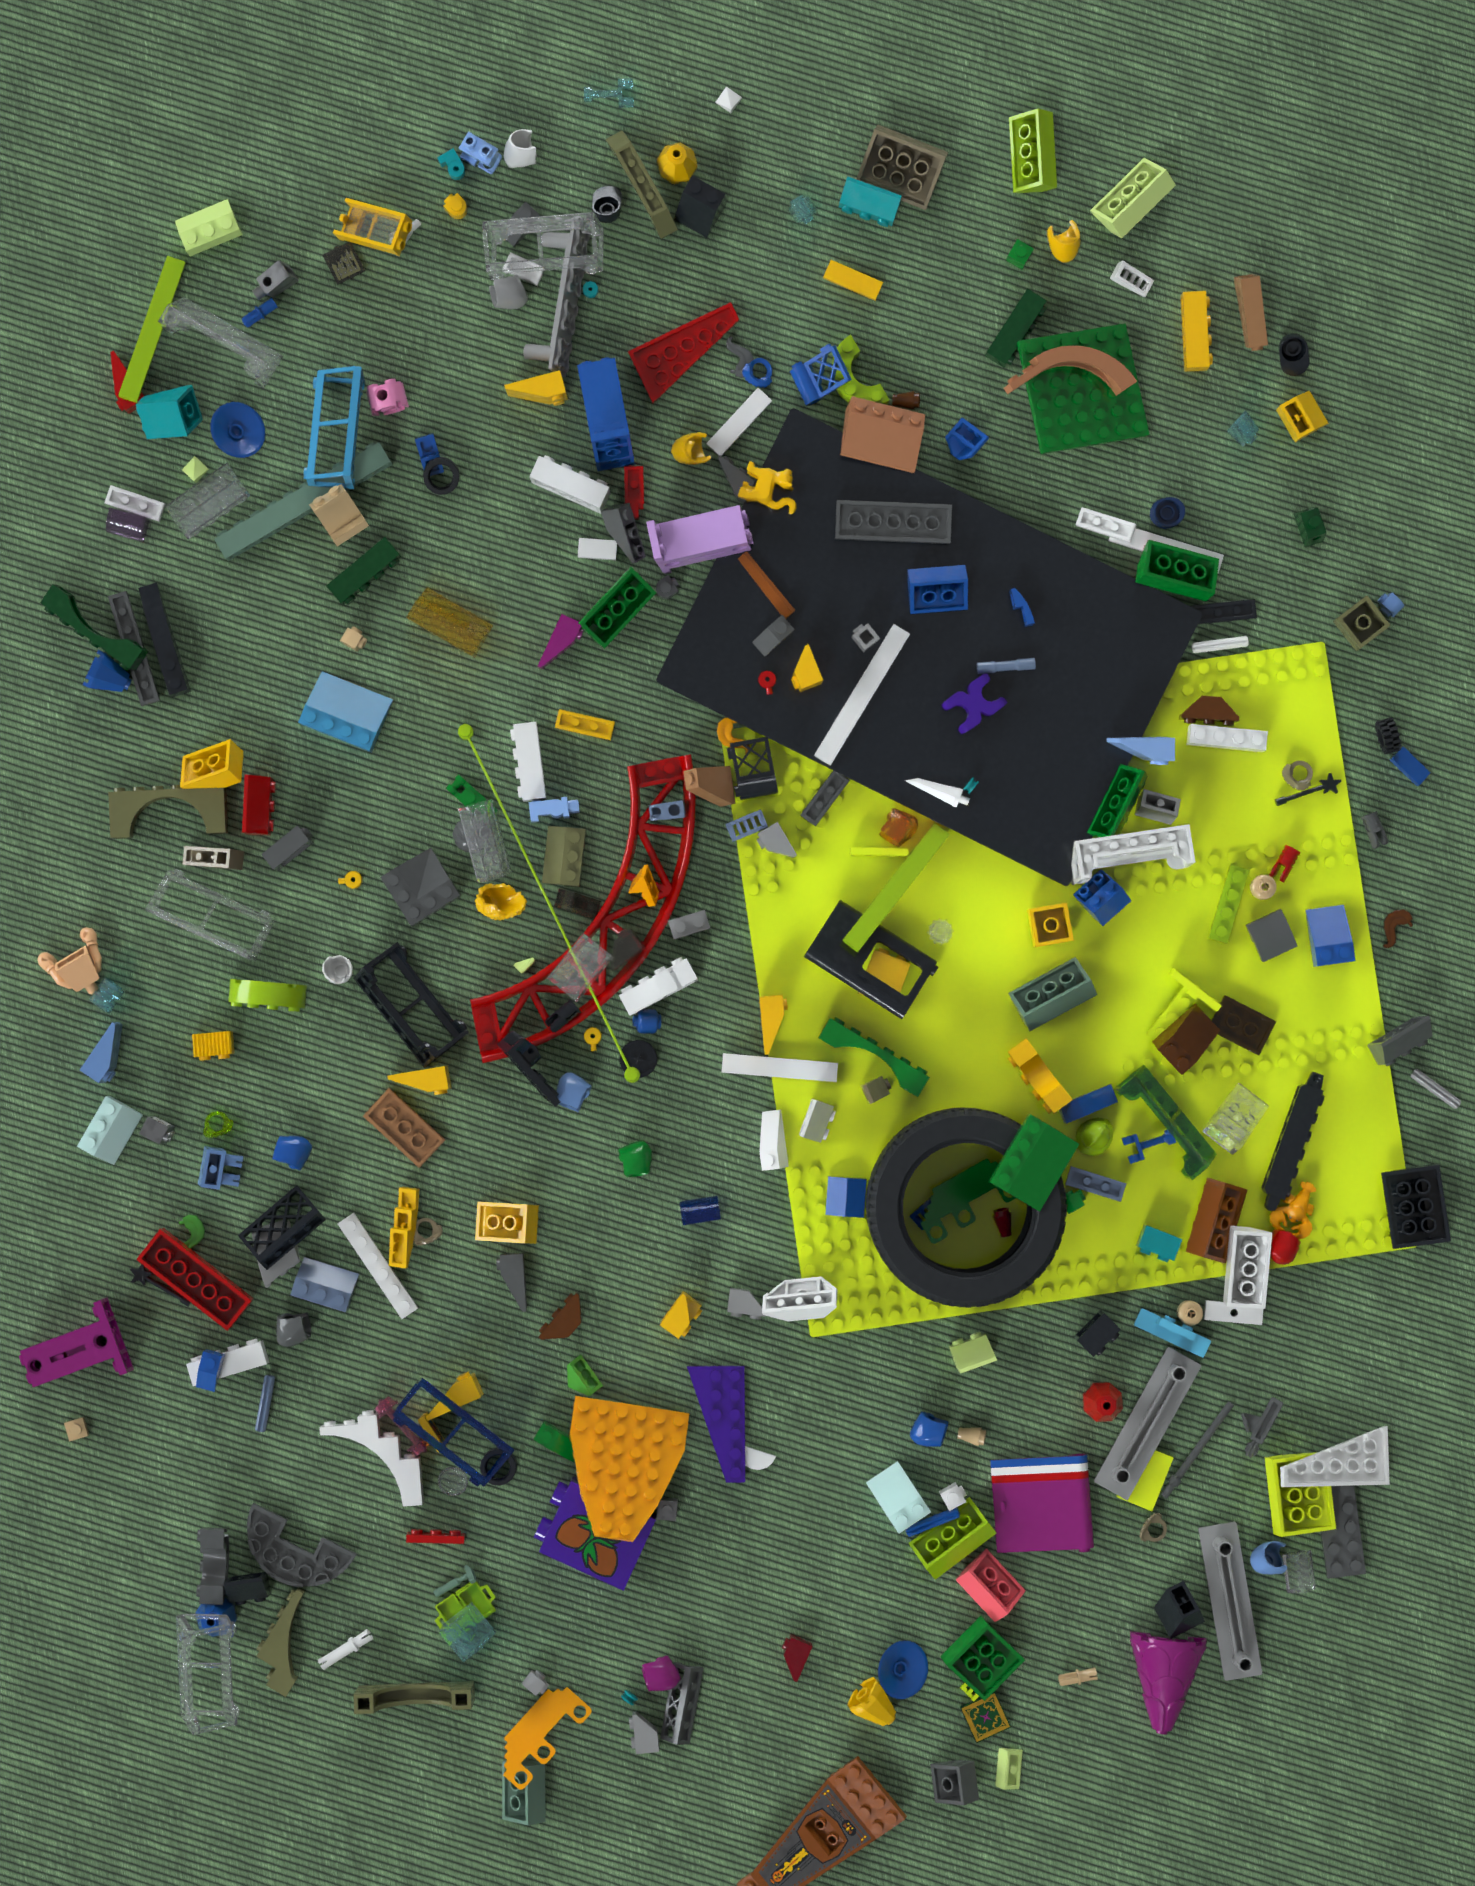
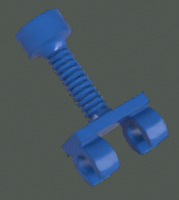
[1122,1128,1176,1164]

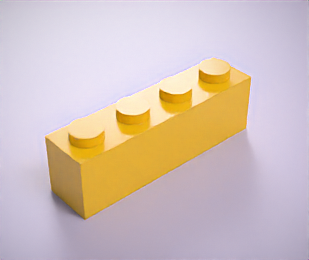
[1181,291,1213,372]

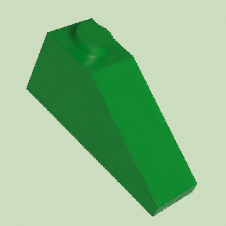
[533,1421,575,1463]

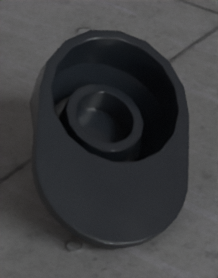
[592,186,622,223]
[1279,333,1309,376]

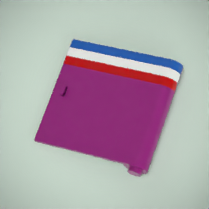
[990,1453,1094,1553]

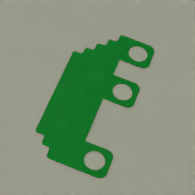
[921,1159,1016,1244]

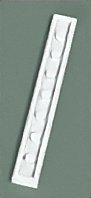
[814,624,910,765]

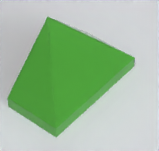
[567,1355,603,1396]

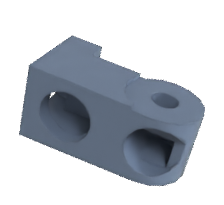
[649,800,686,821]

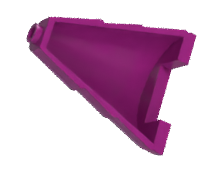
[1130,1631,1207,1735]

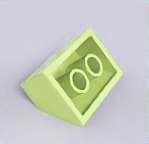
[175,199,243,256]

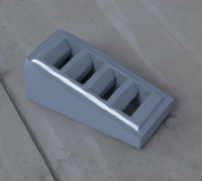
[725,809,768,842]

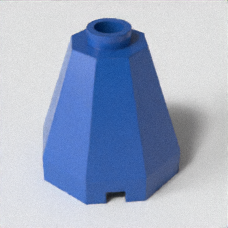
[83,650,132,692]
[195,1597,238,1637]

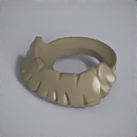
[1282,760,1313,791]
[413,1218,443,1246]
[1139,1513,1167,1542]

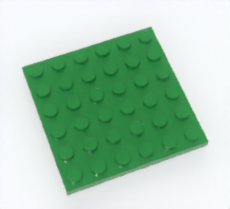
[1017,323,1150,454]

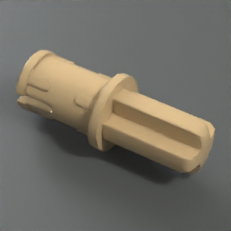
[1058,1667,1098,1686]

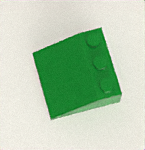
[940,1616,1025,1701]

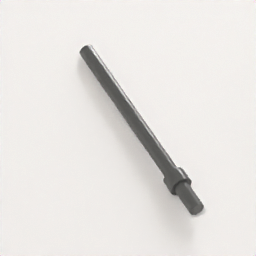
[1161,1401,1234,1499]

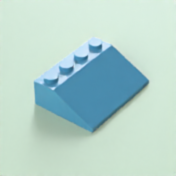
[298,671,393,753]

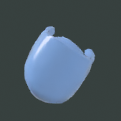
[556,1072,592,1112]
[1250,1541,1287,1575]

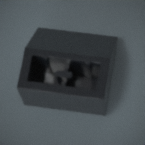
[1154,1581,1205,1639]

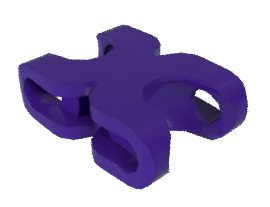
[941,673,1007,734]

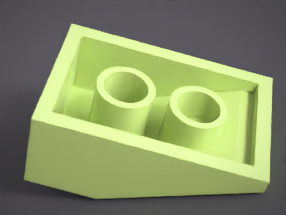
[949,1332,997,1374]

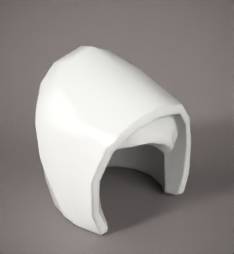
[503,129,537,168]

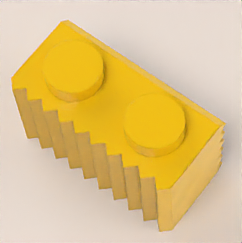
[192,1031,235,1061]

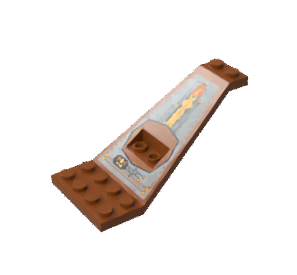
[737,1756,907,1886]

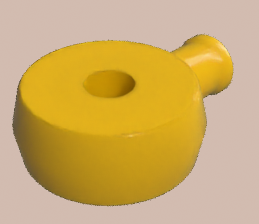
[338,871,362,889]
[584,1027,602,1051]

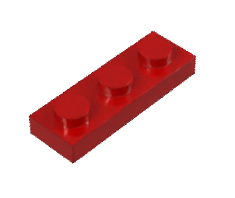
[406,1529,466,1544]

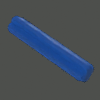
[905,1507,960,1537]

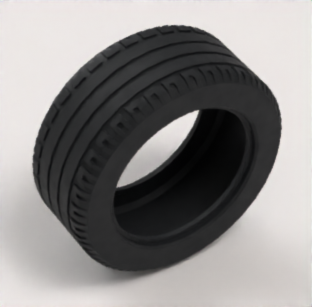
[866,1107,1067,1308]

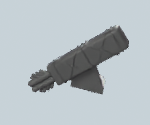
[1241,1397,1283,1458]

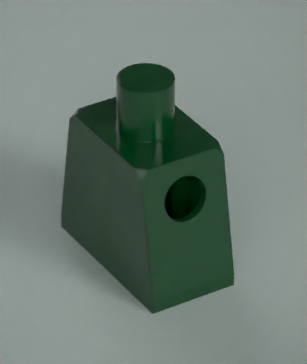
[1293,507,1326,548]

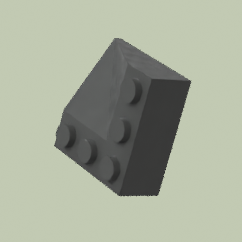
[380,848,461,927]

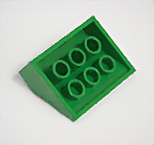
[989,1114,1079,1212]

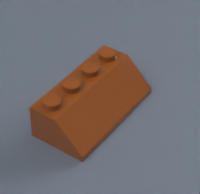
[738,551,795,619]
[1186,1177,1247,1263]

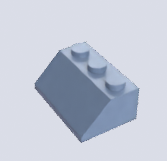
[290,1257,359,1312]

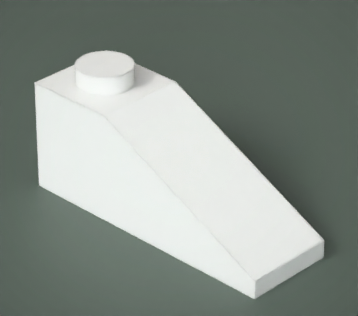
[759,1110,789,1171]

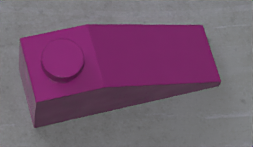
[538,614,584,669]

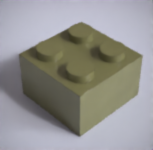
[1333,596,1391,651]

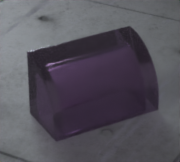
[106,507,150,542]

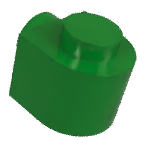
[1066,1190,1086,1214]

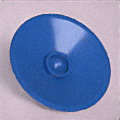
[210,402,265,458]
[878,1641,928,1699]

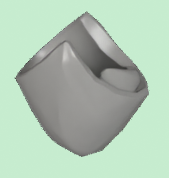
[489,275,528,309]

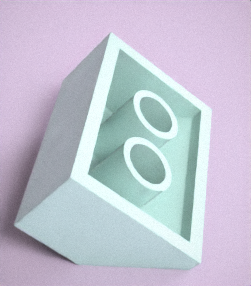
[77,1096,143,1165]

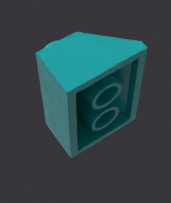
[839,176,902,227]

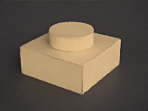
[64,1417,89,1442]

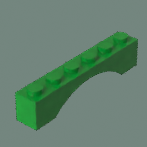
[818,1017,930,1097]

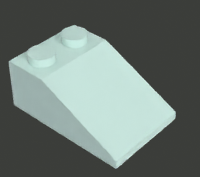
[866,1461,931,1533]

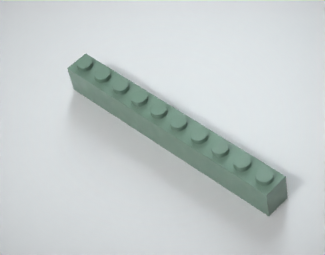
[214,442,393,561]

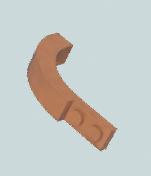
[1004,346,1137,396]

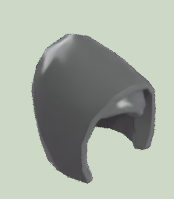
[276,1312,311,1347]

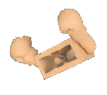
[37,927,102,994]

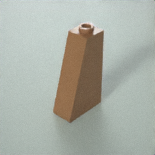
[1234,274,1268,351]

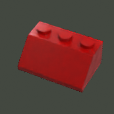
[242,774,276,836]

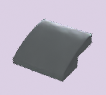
[1246,909,1297,962]

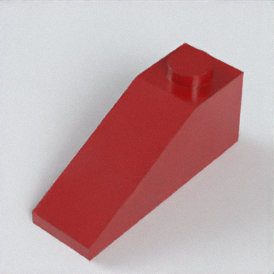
[110,350,144,414]

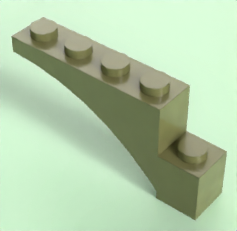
[256,1587,305,1697]

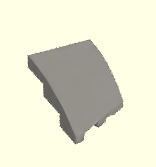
[252,1220,300,1288]

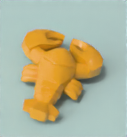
[1270,1181,1316,1239]

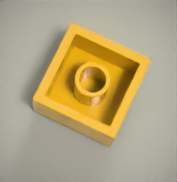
[1027,903,1074,948]

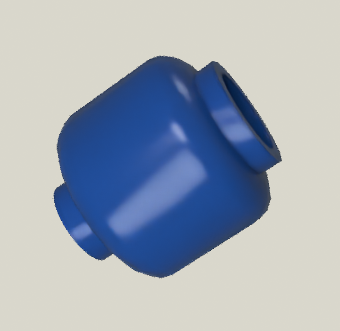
[632,1009,661,1034]

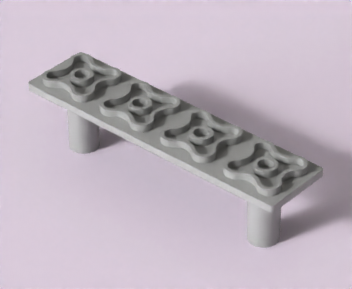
[523,218,590,378]
[1094,1347,1201,1500]
[1198,1521,1262,1681]

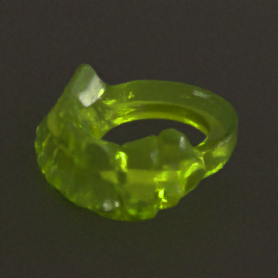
[203,1111,234,1138]

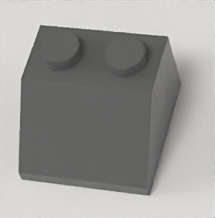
[930,1760,979,1805]

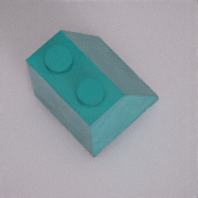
[136,385,203,439]

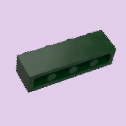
[985,288,1047,368]
[326,537,401,605]

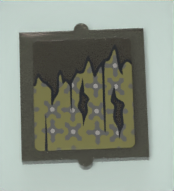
[323,242,365,285]

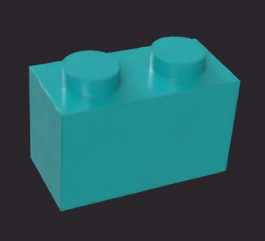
[1136,1224,1183,1262]

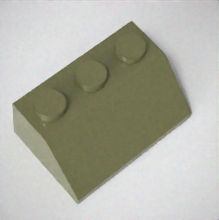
[542,826,586,887]

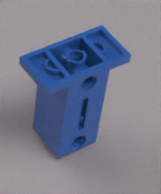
[577,357,635,471]

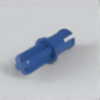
[241,298,278,328]

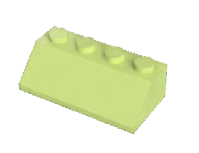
[1090,158,1176,238]

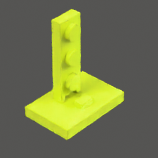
[1146,967,1221,1040]

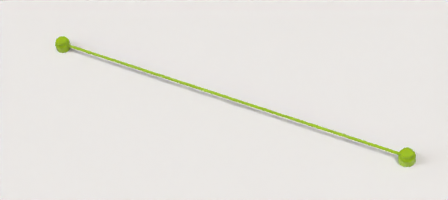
[458,724,640,1083]

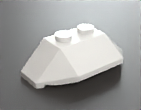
[762,1276,838,1322]

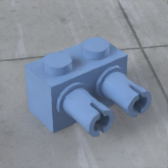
[198,1146,243,1190]

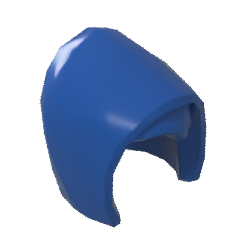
[272,1136,312,1170]
[910,1411,949,1447]

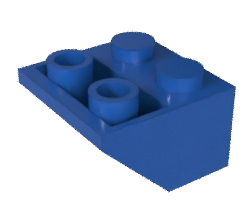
[1073,869,1131,926]

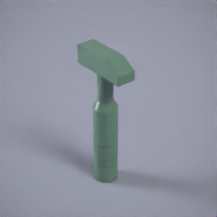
[433,1565,477,1597]

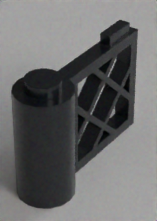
[727,737,778,800]

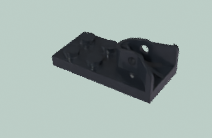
[497,1031,561,1107]

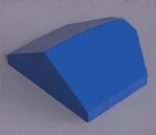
[945,418,989,460]

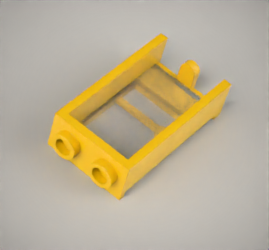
[333,198,413,256]

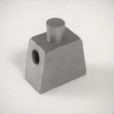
[252,260,299,300]

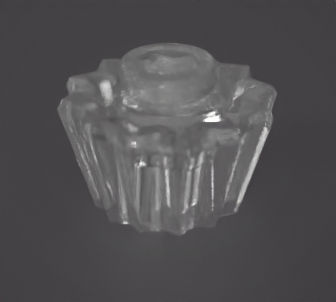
[927,918,954,945]

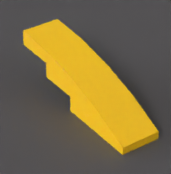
[389,1187,420,1269]

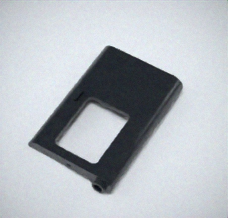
[804,900,938,1019]

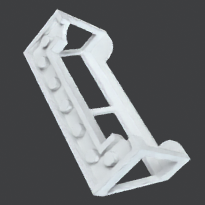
[1071,824,1196,885]

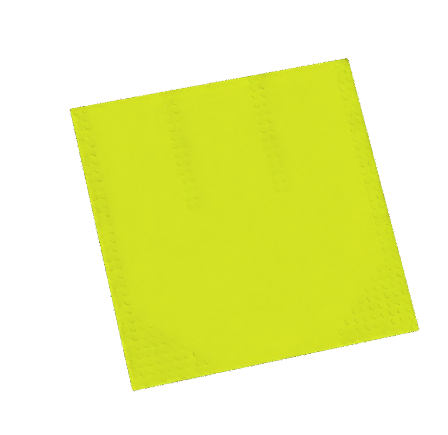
[722,642,1416,1337]

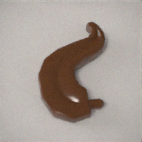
[1383,909,1413,948]

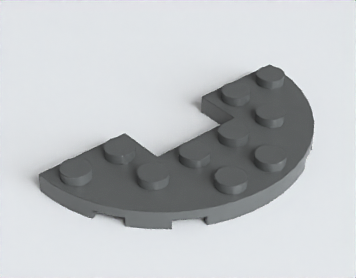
[247,1503,357,1587]

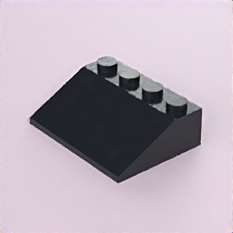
[1381,1164,1451,1249]

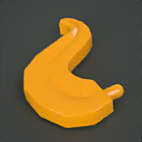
[717,718,750,754]

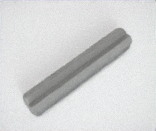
[1411,1069,1461,1109]

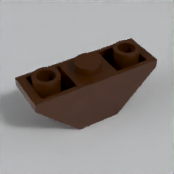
[1179,696,1239,726]
[539,1292,582,1340]

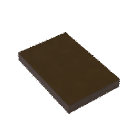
[1212,995,1276,1056]

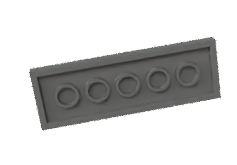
[835,500,952,544]
[1320,1485,1366,1579]

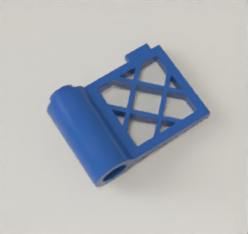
[790,344,852,406]

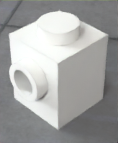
[939,1482,967,1511]

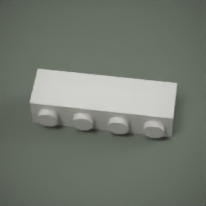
[510,722,547,802]
[1186,724,1268,752]
[186,1338,269,1386]

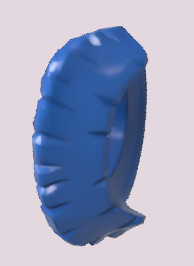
[742,358,772,388]

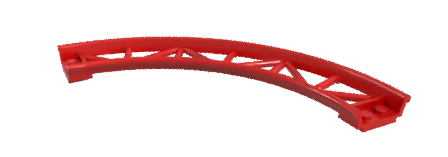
[470,754,696,1063]

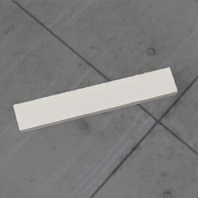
[1108,528,1224,573]
[722,1053,838,1082]

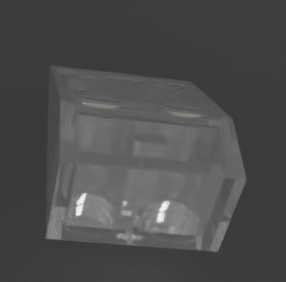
[1202,1083,1269,1155]

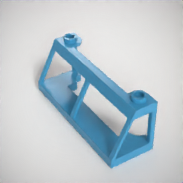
[304,366,365,489]

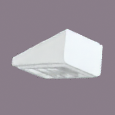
[1110,261,1154,297]

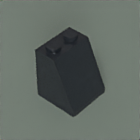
[674,175,726,238]

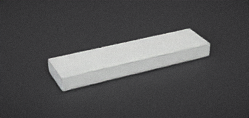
[706,388,772,456]

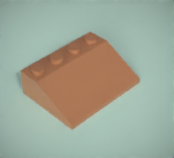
[840,396,925,473]

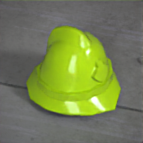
[1076,1117,1113,1156]

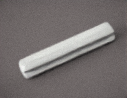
[1192,636,1249,653]

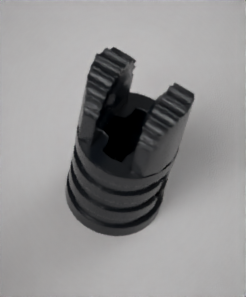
[545,999,581,1033]

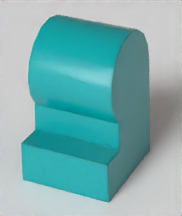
[437,148,465,180]

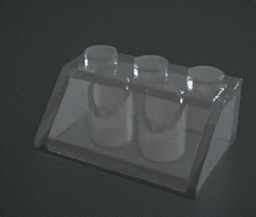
[547,933,614,1002]

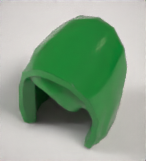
[618,1140,652,1177]

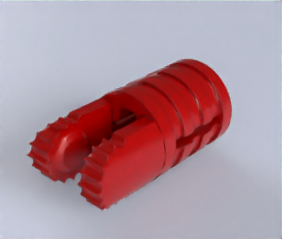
[1269,845,1300,883]

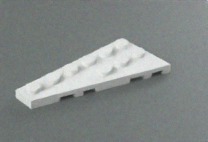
[1280,1426,1390,1487]

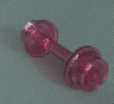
[374,1396,431,1457]

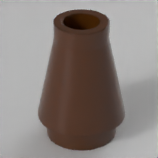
[892,391,920,410]

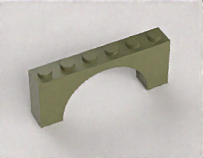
[108,785,228,839]
[353,1681,475,1714]

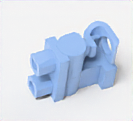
[459,131,502,174]
[529,797,580,823]

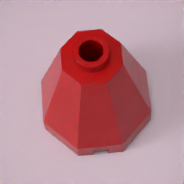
[1083,1382,1123,1422]

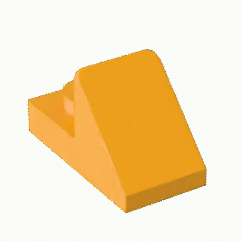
[628,865,659,907]

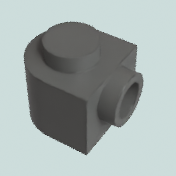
[656,575,680,599]

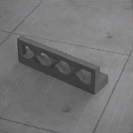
[660,1662,704,1745]

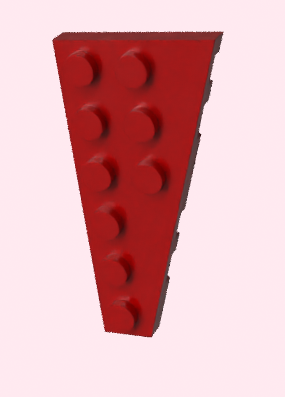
[628,302,739,404]

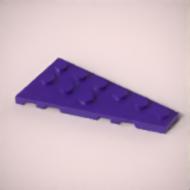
[687,1366,745,1483]

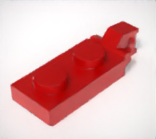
[624,466,644,520]

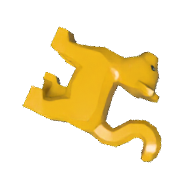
[738,461,797,514]

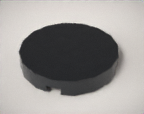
[619,1040,658,1078]

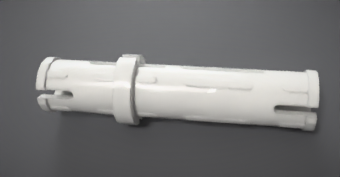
[318,1629,373,1670]

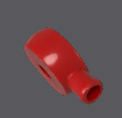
[758,670,776,695]

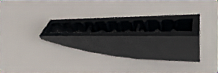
[138,582,191,697]

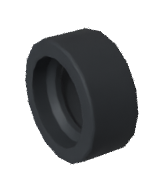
[423,457,460,495]
[480,1448,517,1486]

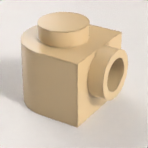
[340,627,367,652]

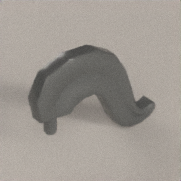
[726,336,754,378]

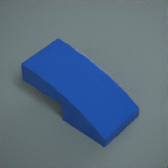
[415,433,444,476]
[1009,588,1035,627]

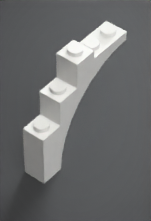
[319,1410,424,1506]

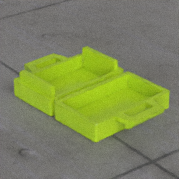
[435,1581,496,1638]

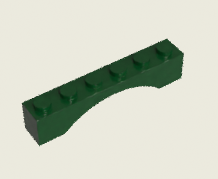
[40,584,149,670]

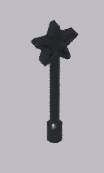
[1275,773,1341,806]
[130,1264,191,1307]

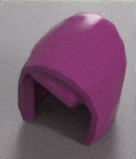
[642,1655,680,1691]

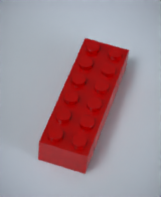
[136,1228,254,1331]

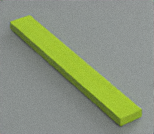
[118,256,186,403]
[842,823,950,953]

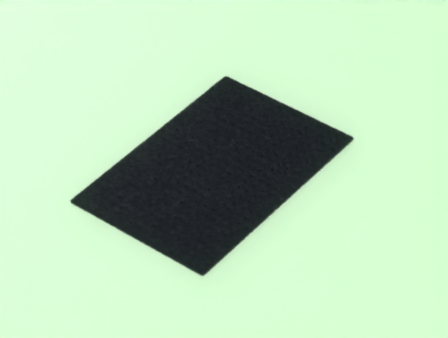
[656,408,1202,886]

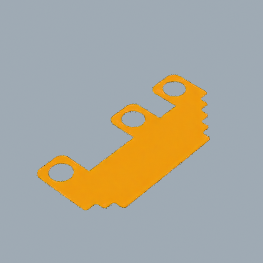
[503,1687,592,1790]

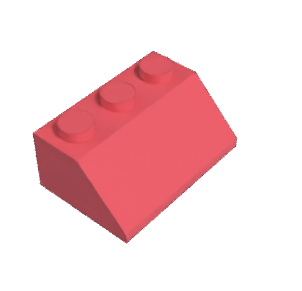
[956,1548,1026,1622]

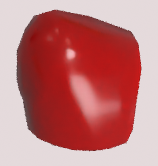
[1270,1229,1301,1265]

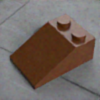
[1152,1003,1220,1075]

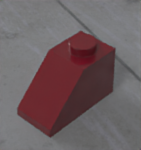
[782,1634,813,1682]

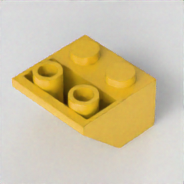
[1276,391,1329,443]

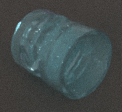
[89,977,125,1013]

